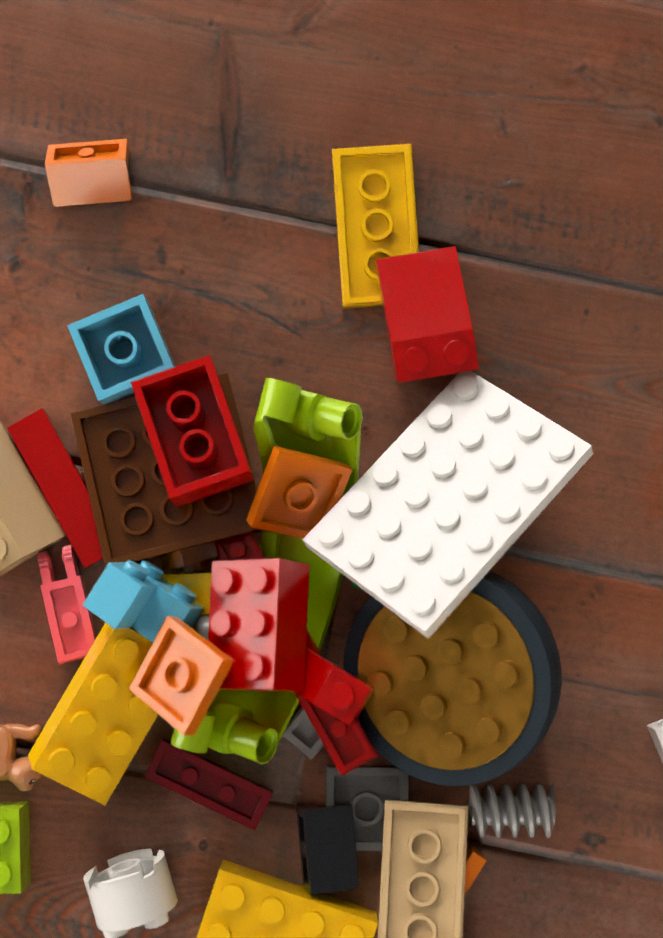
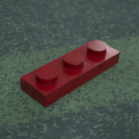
[144,738,273,831]

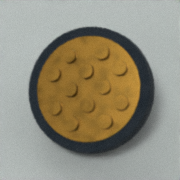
[343,571,562,786]

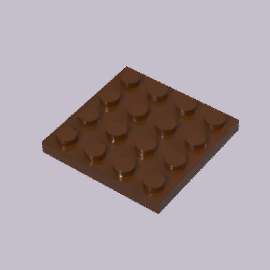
[70,373,265,568]

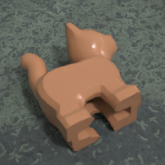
[0,724,42,792]

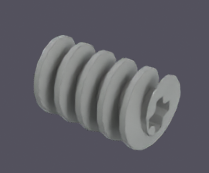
[469,784,555,838]

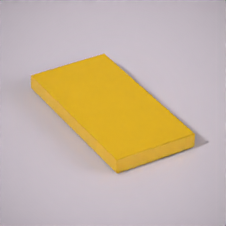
[332,144,419,309]

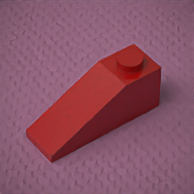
[296,647,375,726]

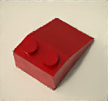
[375,246,479,383]

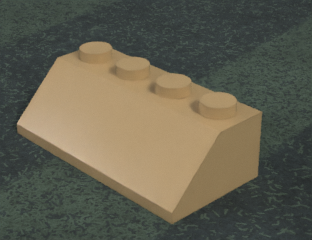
[0,421,67,576]

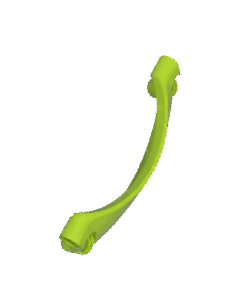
[170,378,363,764]

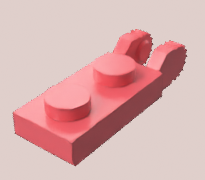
[37,545,97,664]

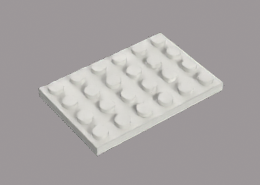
[303,371,593,639]

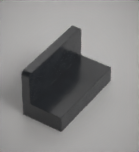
[296,803,359,895]

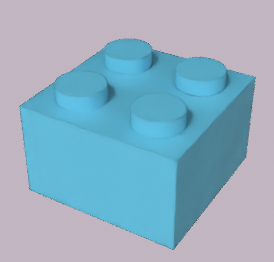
[67,294,176,405]

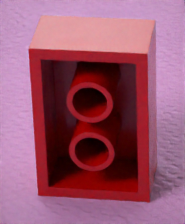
[131,355,254,508]
[208,558,310,692]

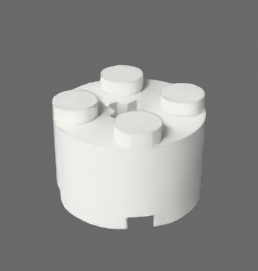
[83,848,178,938]

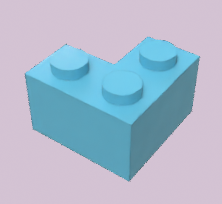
[83,560,204,643]

